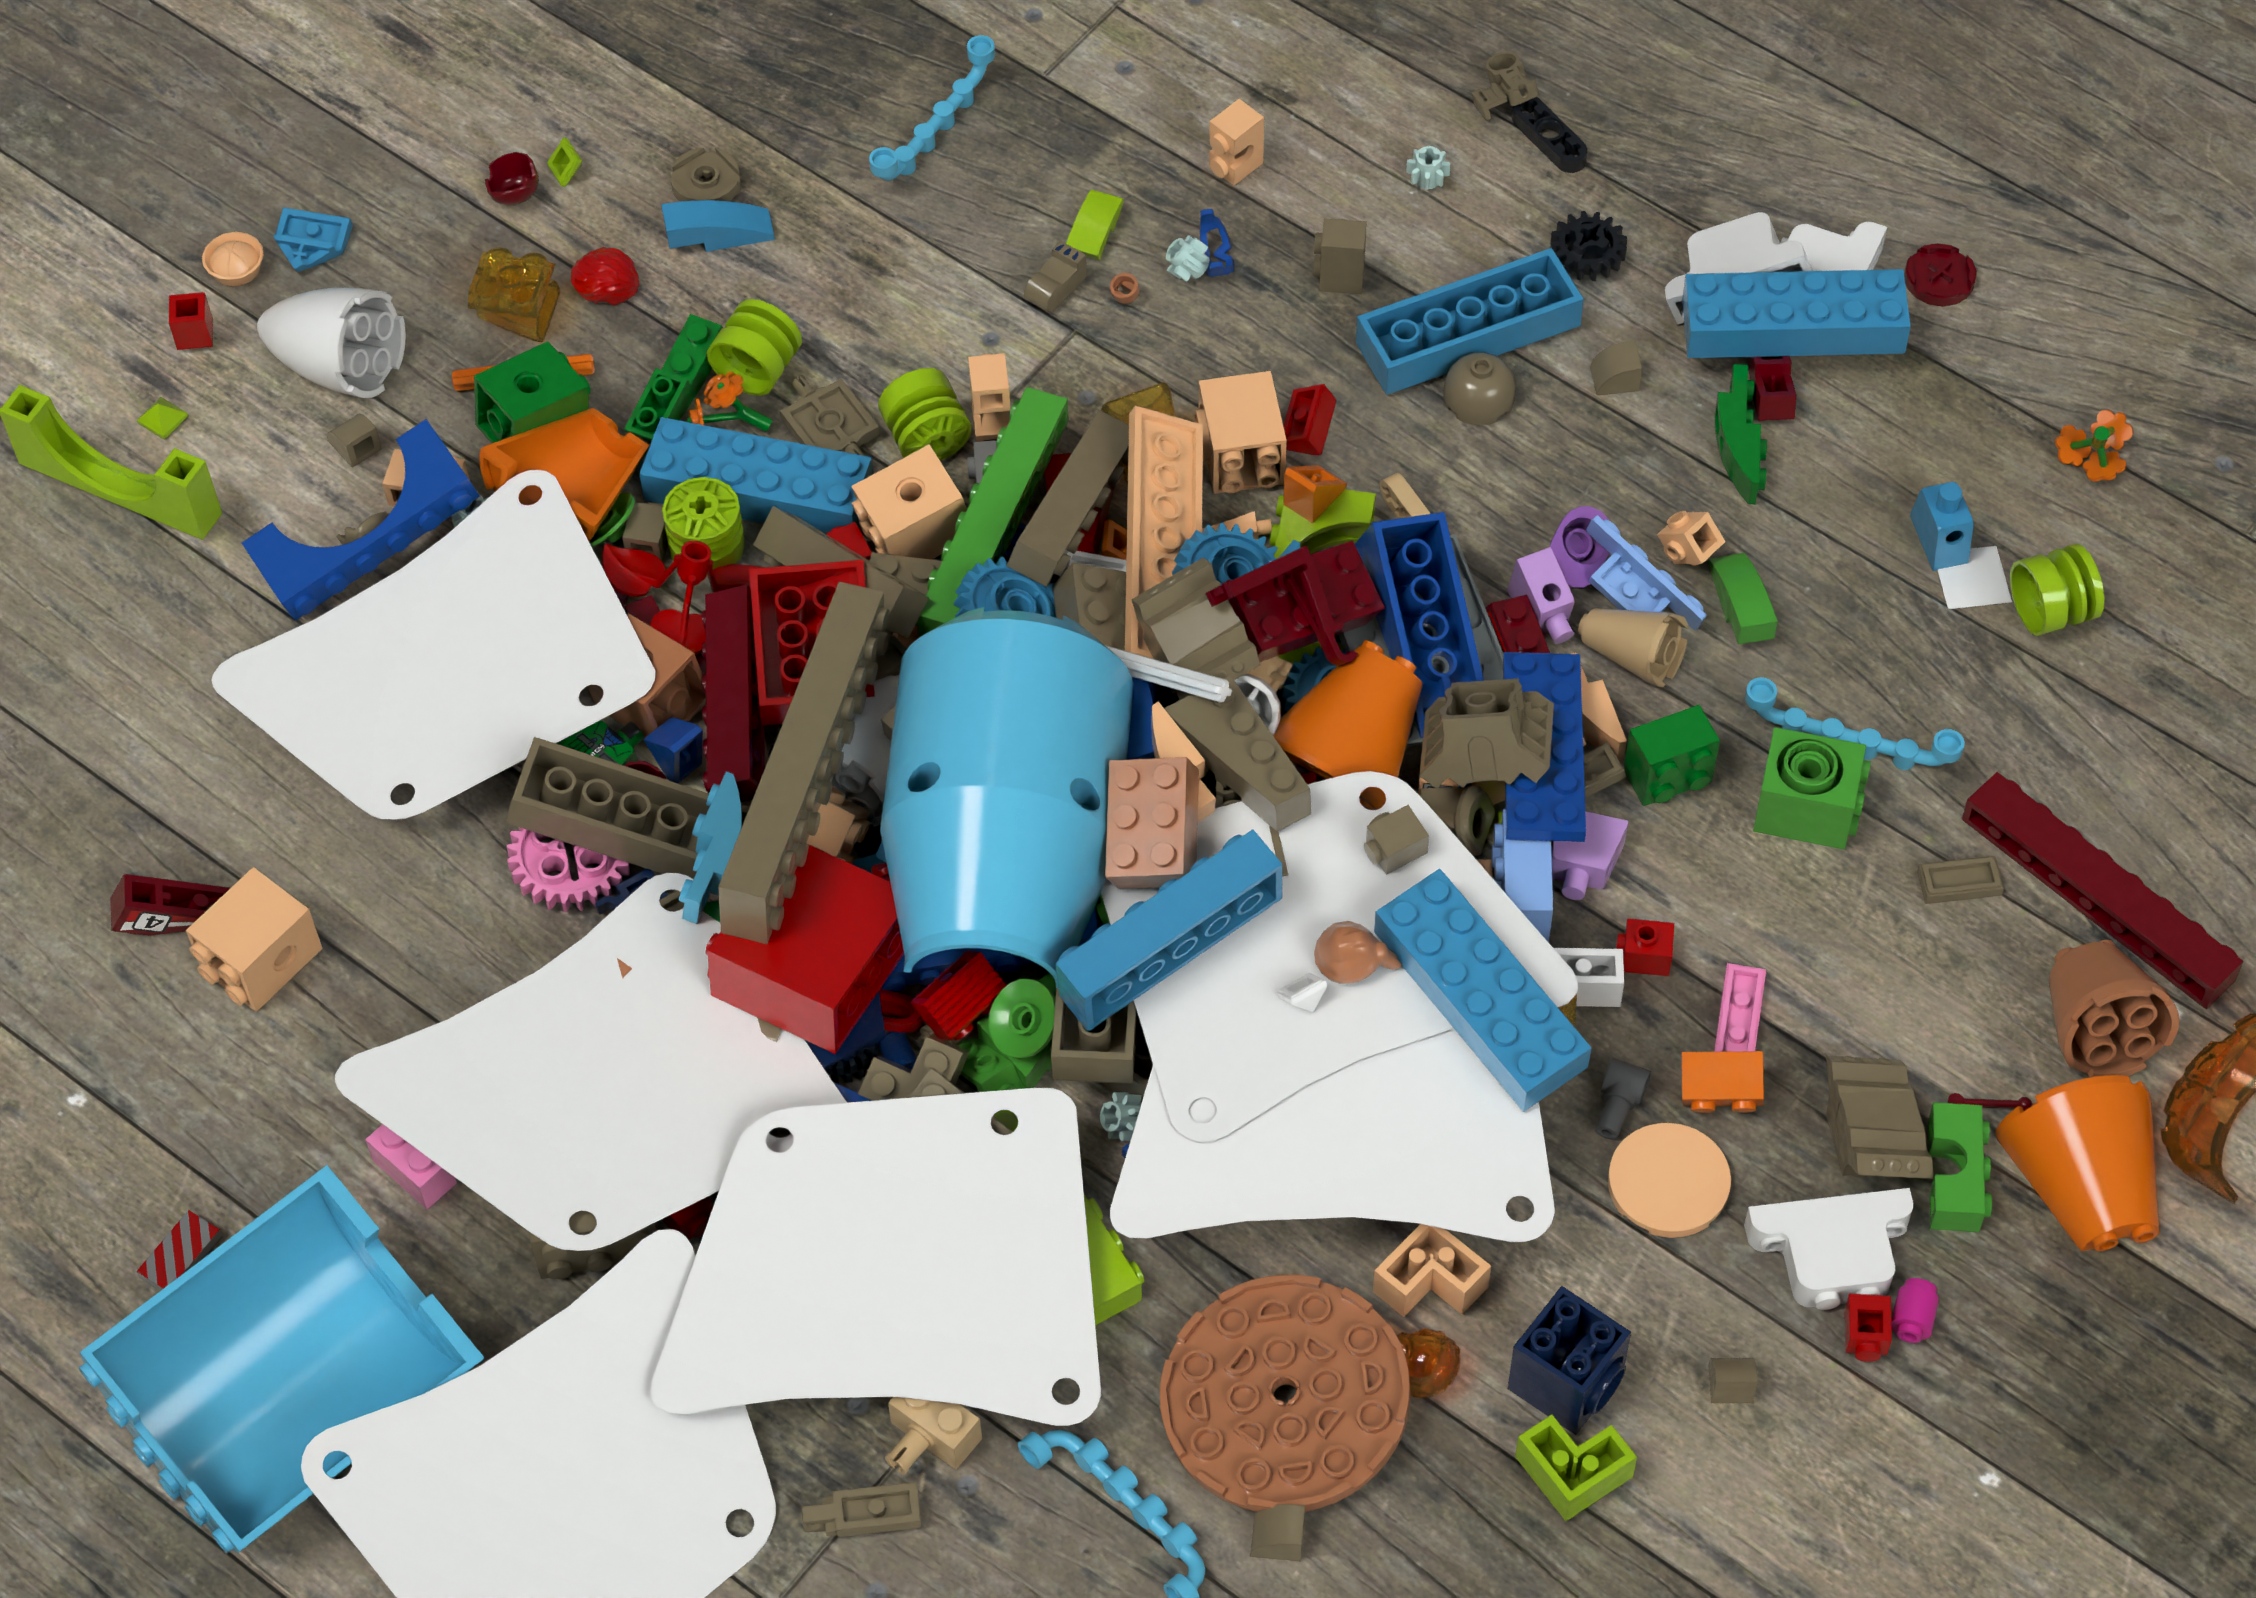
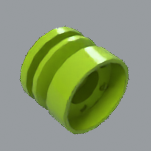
[707,299,802,396]
[878,368,972,461]
[662,477,746,570]
[2010,543,2104,636]

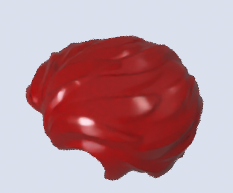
[571,247,639,306]

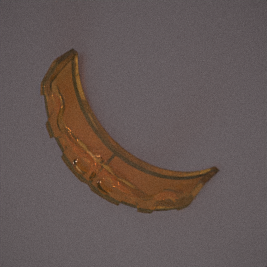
[2161,1013,2256,1204]

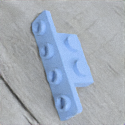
[1586,515,1707,630]

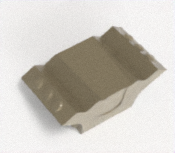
[1131,558,1260,700]
[1419,678,1554,789]
[1826,1055,1934,1179]

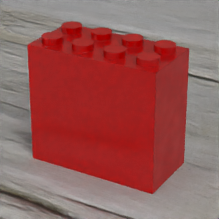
[705,843,904,1054]

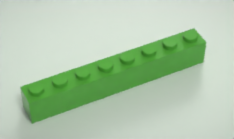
[917,387,1069,637]

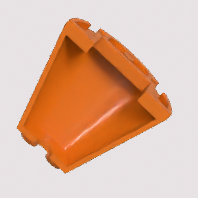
[479,408,649,541]
[1273,640,1423,810]
[1995,1075,2159,1251]

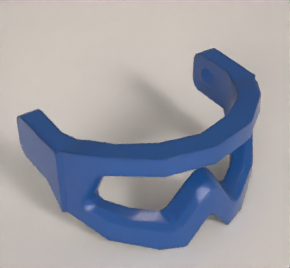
[1199,209,1234,277]

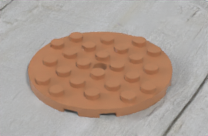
[1160,1275,1411,1512]

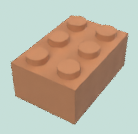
[1105,757,1199,889]

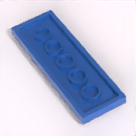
[1503,652,1586,842]

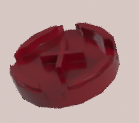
[1904,243,1977,307]

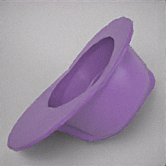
[1550,506,1610,588]

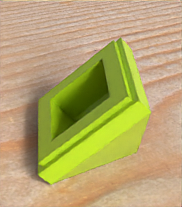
[547,137,582,187]
[137,397,188,440]

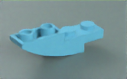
[679,771,742,924]

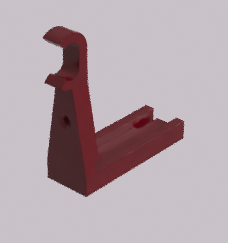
[1205,545,1358,666]

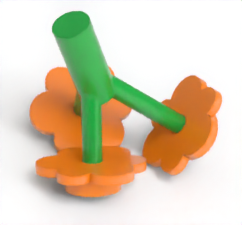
[687,371,773,432]
[2055,409,2134,482]

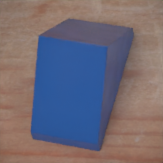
[643,717,703,783]

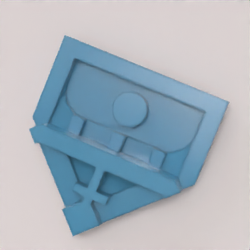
[273,207,353,272]

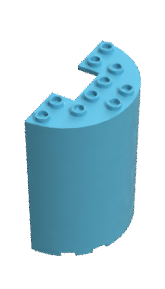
[79,1165,484,1553]

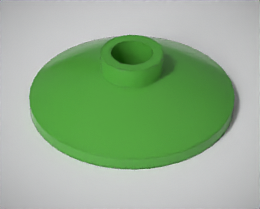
[589,492,635,547]
[989,979,1056,1059]

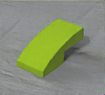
[1066,189,1124,260]

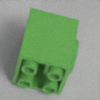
[1753,727,1871,850]

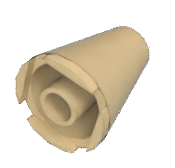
[1578,608,1688,687]

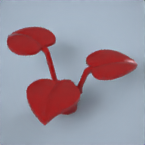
[602,541,765,655]

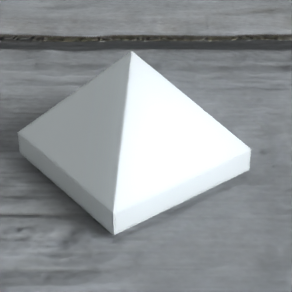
[1277,973,1328,1012]

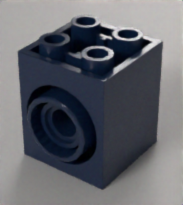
[1507,1286,1631,1435]

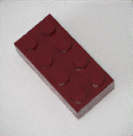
[1228,540,1385,662]

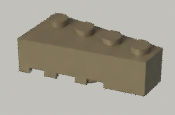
[1164,675,1311,832]

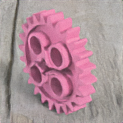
[507,827,630,912]

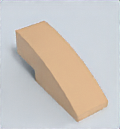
[1572,653,1627,762]
[1151,701,1216,822]

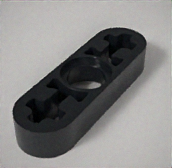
[1512,97,1587,173]

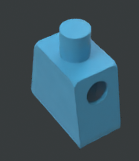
[1910,482,1974,571]

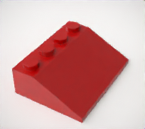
[749,560,875,726]

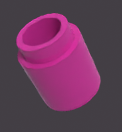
[1891,1278,1939,1343]

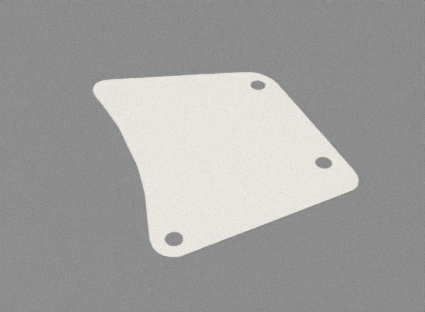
[212,470,656,820]
[1101,771,1578,1143]
[335,873,847,1251]
[1110,1029,1555,1242]
[650,1088,1101,1426]
[301,1229,776,1598]

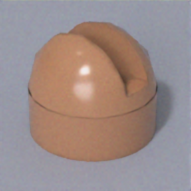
[1110,273,1140,305]

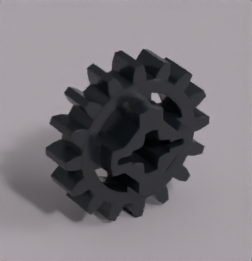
[1550,211,1627,281]

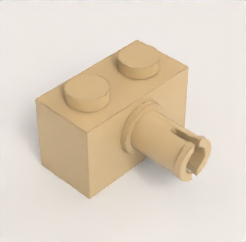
[885,1397,982,1475]

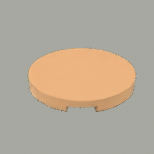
[1608,1123,1731,1238]

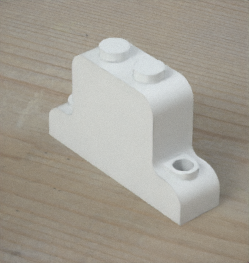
[1665,212,1813,325]
[1780,222,1887,271]
[1744,1188,1913,1310]

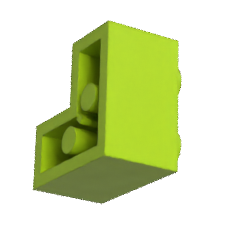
[1515,1415,1637,1522]

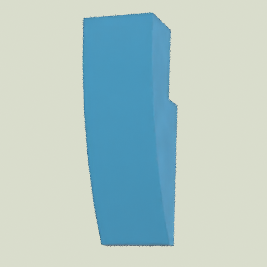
[661,200,775,252]

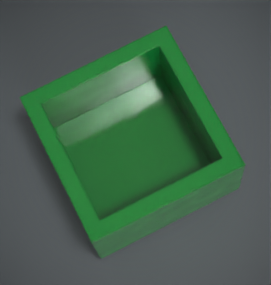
[1624,704,1720,806]

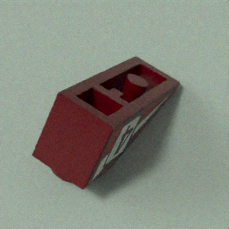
[110,874,230,936]

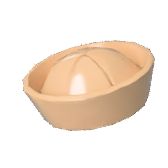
[202,232,264,287]

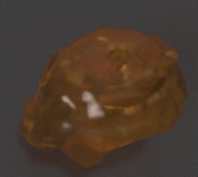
[1397,1328,1461,1399]

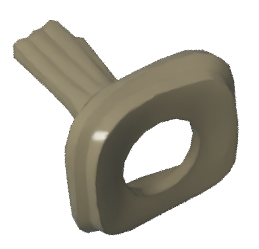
[1430,785,1495,857]

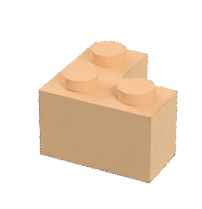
[1373,1224,1491,1317]

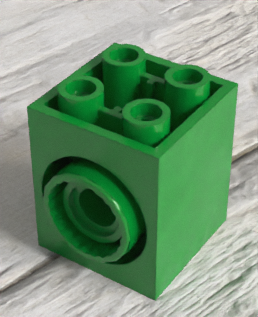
[474,341,591,443]

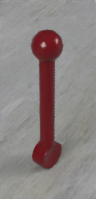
[1947,1093,2033,1111]

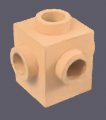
[1657,511,1726,566]

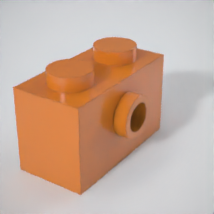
[1682,1051,1764,1113]

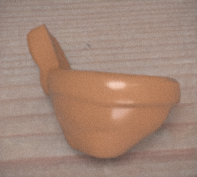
[1314,921,1402,984]

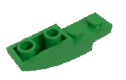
[624,314,723,442]
[1714,364,1767,505]

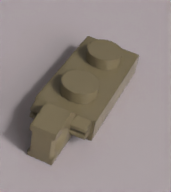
[802,1482,921,1537]

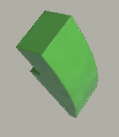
[1708,553,1778,644]

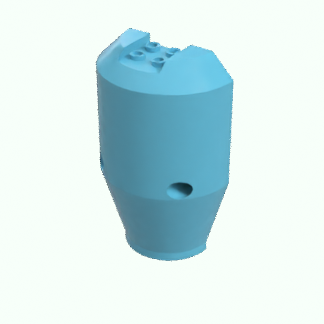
[880,607,1133,988]

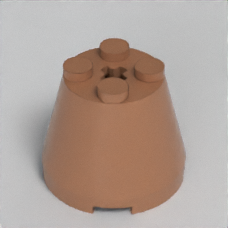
[2049,940,2179,1077]

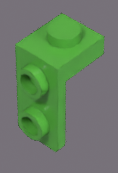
[957,1037,1025,1092]

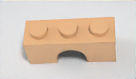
[968,353,1011,442]

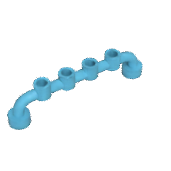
[869,35,995,181]
[1745,677,1965,770]
[1018,1430,1205,1598]

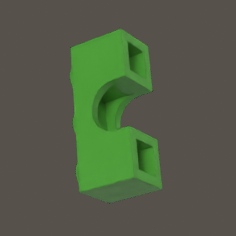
[1927,1102,1992,1232]

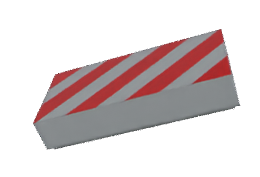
[136,1210,223,1291]

